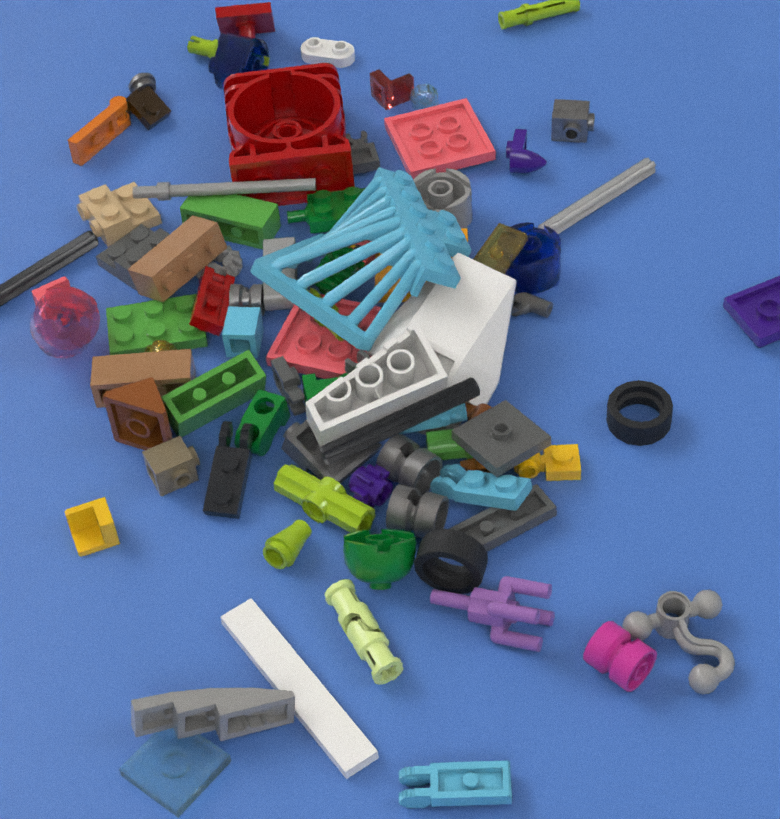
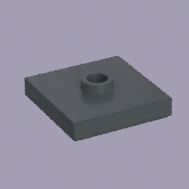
[452,400,551,477]

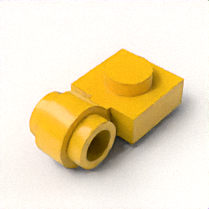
[514,444,581,481]

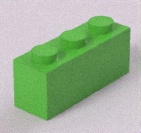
[180,194,281,250]
[161,349,266,438]

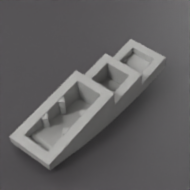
[131,688,295,741]

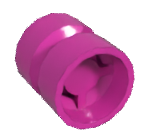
[583,621,657,692]

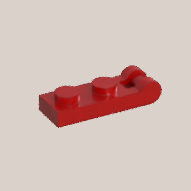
[189,265,235,336]

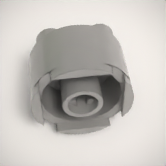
[413,168,473,229]

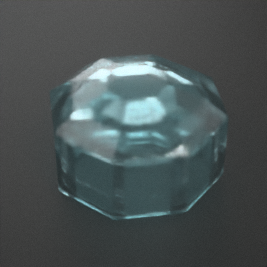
[410,84,439,110]

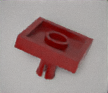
[215,2,275,52]

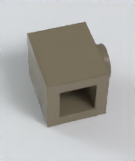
[142,436,200,496]

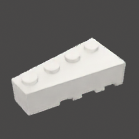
[305,320,448,447]

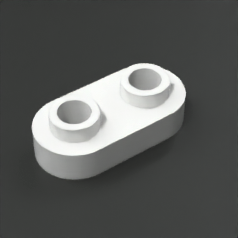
[300,37,355,68]

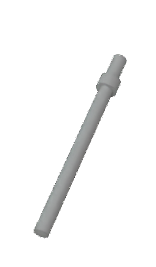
[133,178,316,201]

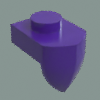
[506,129,547,173]

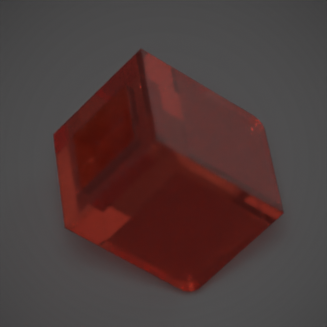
[369,69,415,110]

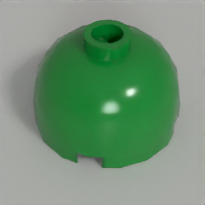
[343,529,416,590]

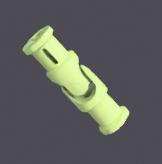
[324,579,404,685]

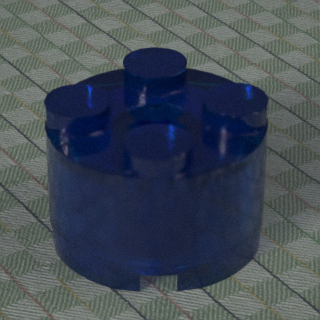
[208,33,269,90]
[497,222,561,295]

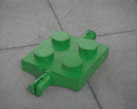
[287,187,365,233]

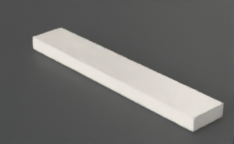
[220,598,379,779]

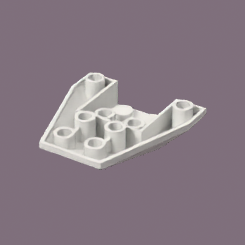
[367,253,517,406]

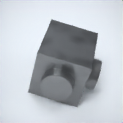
[551,99,595,143]

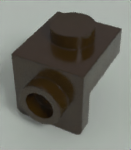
[126,86,171,131]

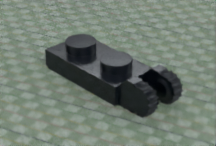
[203,421,254,519]

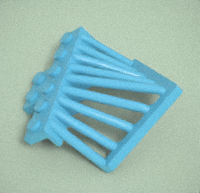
[250,167,472,351]

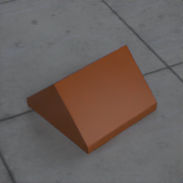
[103,377,173,450]

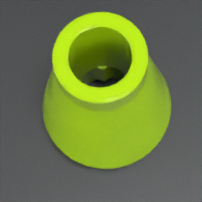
[263,519,312,569]

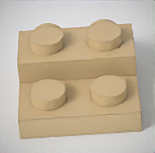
[77,182,162,247]

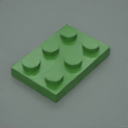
[106,294,208,355]

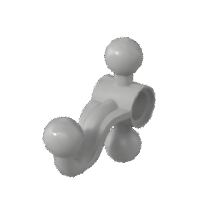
[622,589,735,694]

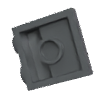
[96,224,170,292]

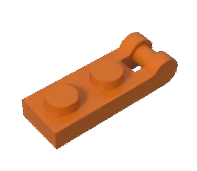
[67,96,131,166]

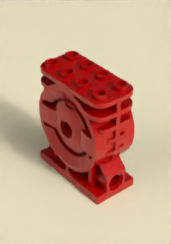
[223,63,355,206]

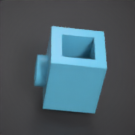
[222,306,264,358]

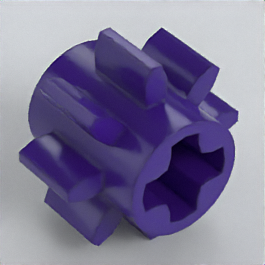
[349,464,393,508]

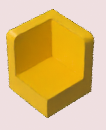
[64,497,120,557]

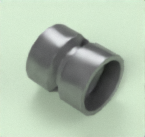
[376,434,443,496]
[386,485,449,538]

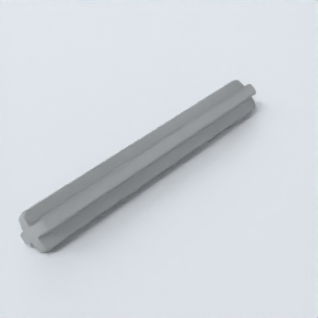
[538,158,656,241]

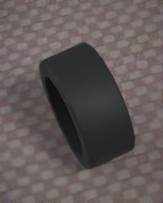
[606,380,673,446]
[414,529,488,594]

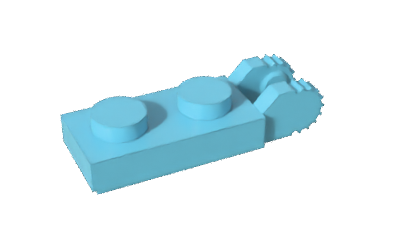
[430,464,533,511]
[399,760,512,809]

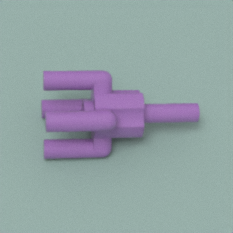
[430,576,555,652]

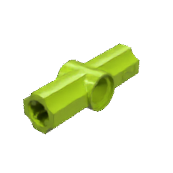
[273,464,376,533]

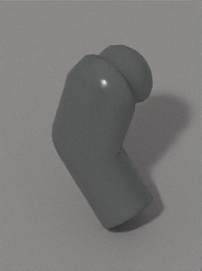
[511,292,553,318]

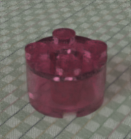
[30,286,100,358]

